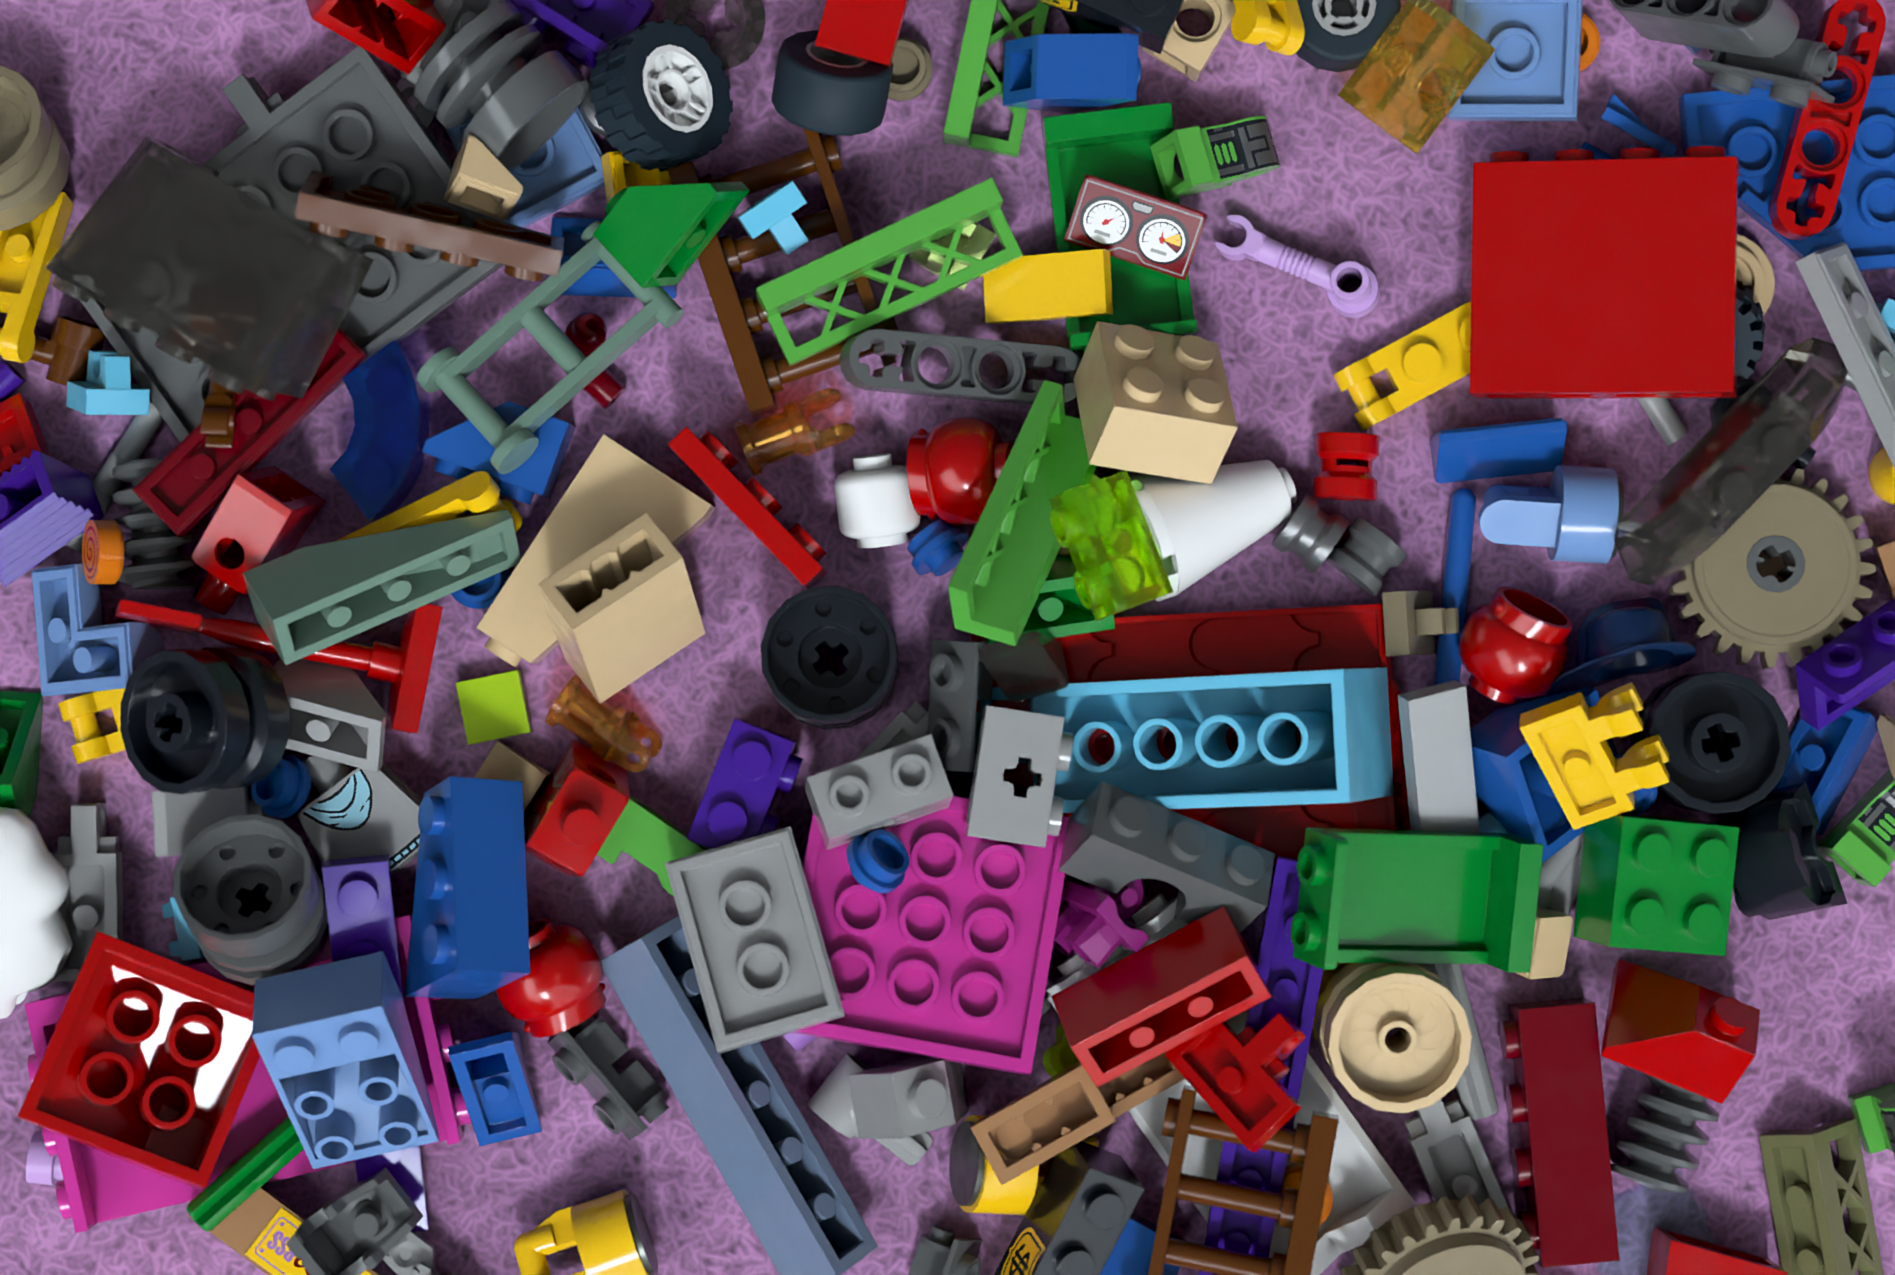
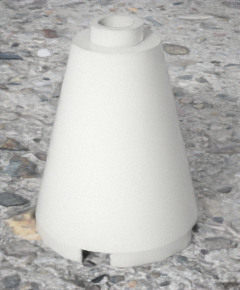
[1111,460,1297,602]

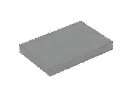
[665,826,845,1054]

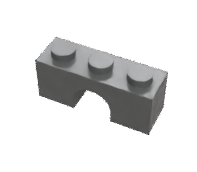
[1058,781,1275,932]

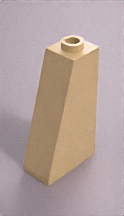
[476,434,715,667]

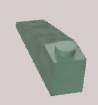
[243,510,521,665]

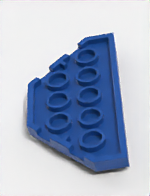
[1678,74,1895,272]

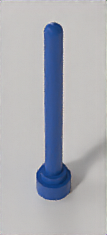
[1434,488,1476,685]

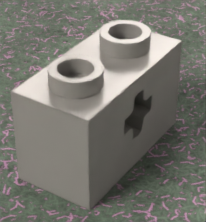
[964,705,1073,847]
[805,734,954,850]

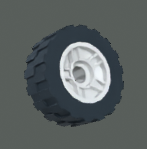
[590,19,733,172]

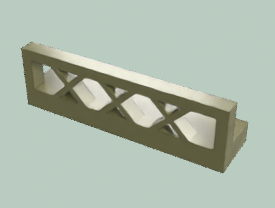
[1759,1118,1884,1275]

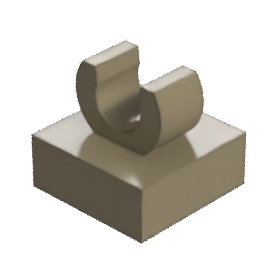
[1382,590,1459,656]

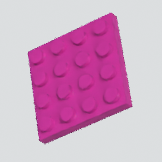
[793,796,1069,1076]

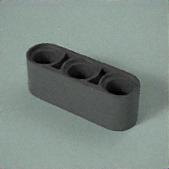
[1610,0,1800,58]

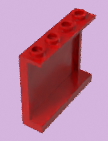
[1470,146,1740,399]

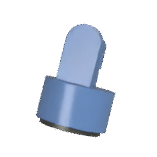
[1478,465,1624,564]

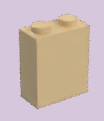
[537,513,705,704]

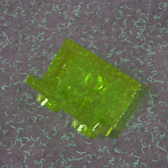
[1050,470,1173,622]

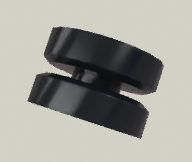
[120,646,290,794]
[1631,672,1791,814]

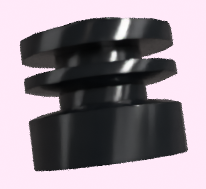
[760,586,899,730]

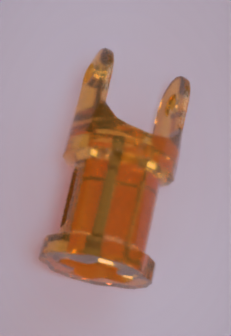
[733,388,855,477]
[544,674,662,772]

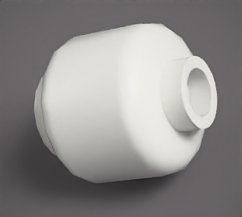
[834,453,920,548]

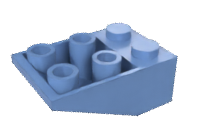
[251,951,439,1169]

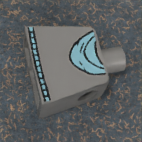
[298,756,422,876]

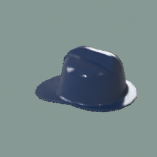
[1546,597,1697,696]

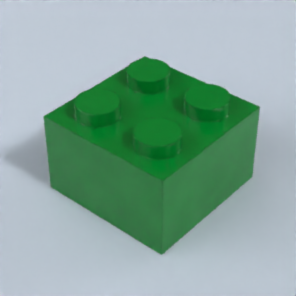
[1573,814,1739,956]

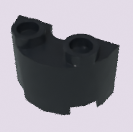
[1717,782,1848,920]

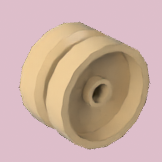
[1315,963,1472,1113]

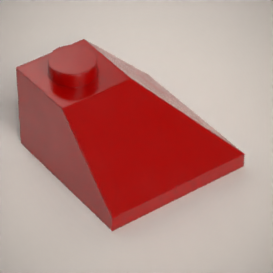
[1601,959,1760,1104]

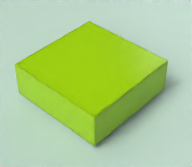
[455,670,533,745]

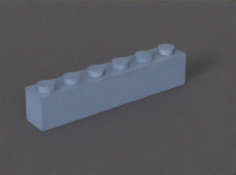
[601,915,878,1275]

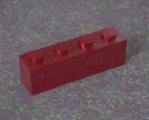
[1499,997,1620,1268]

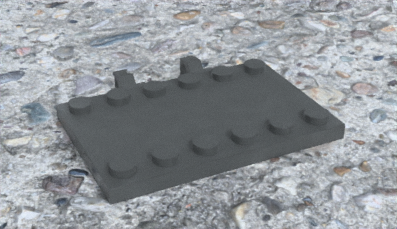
[60,46,503,443]

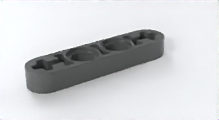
[839,329,1081,405]

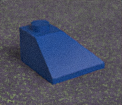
[1470,687,1618,863]

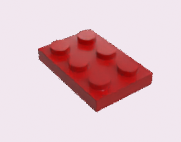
[667,426,828,589]

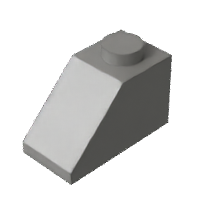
[273,658,386,773]
[152,785,269,857]
[848,1056,969,1139]

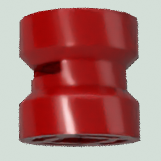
[1313,432,1380,501]

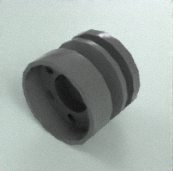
[413,1,589,171]
[173,814,329,985]

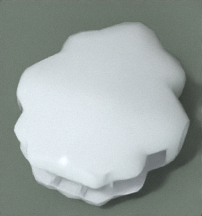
[0,807,73,1019]

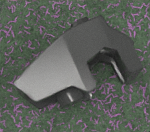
[286,1167,424,1275]

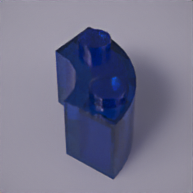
[330,340,431,522]

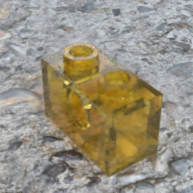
[1338,0,1496,154]

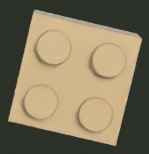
[1073,321,1238,484]

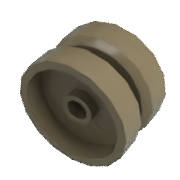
[0,65,71,231]

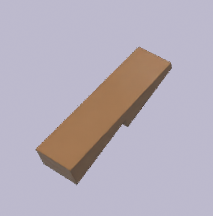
[969,1052,1185,1185]

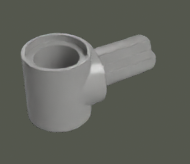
[807,1053,933,1166]

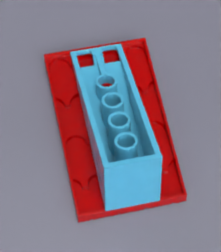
[971,604,1402,876]

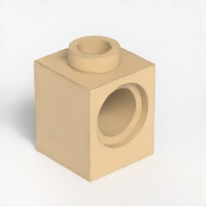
[1142,0,1236,82]

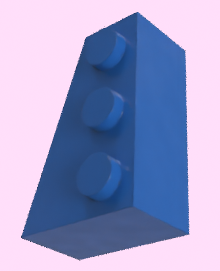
[404,776,530,999]

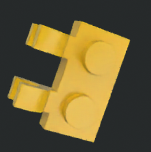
[1519,682,1670,830]

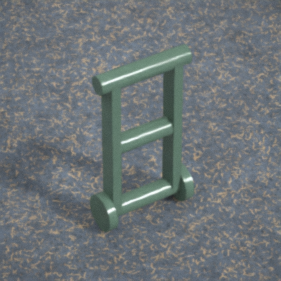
[416,221,684,474]

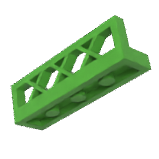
[943,0,1050,158]
[756,177,1023,366]
[948,380,1097,647]

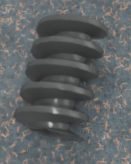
[112,459,196,590]
[1611,1074,1729,1194]

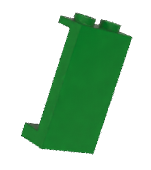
[1042,102,1198,355]
[1291,828,1544,973]

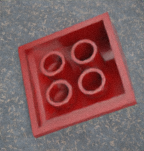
[17,931,260,1189]

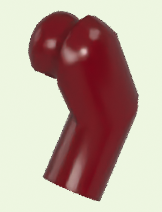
[565,312,626,410]

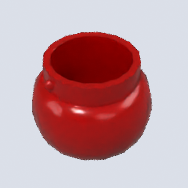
[906,417,1014,525]
[1459,586,1573,704]
[496,918,606,1038]

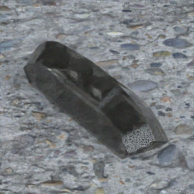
[1614,337,1848,585]

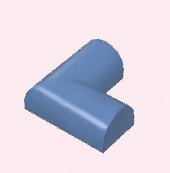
[32,564,165,697]

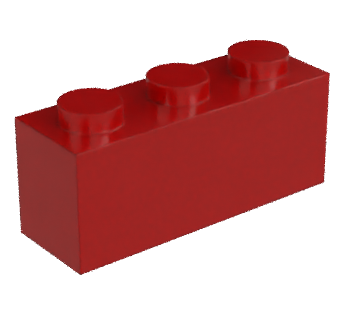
[1051,906,1271,1087]

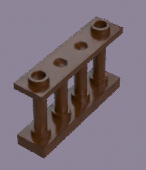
[668,128,905,417]
[1148,1085,1339,1275]

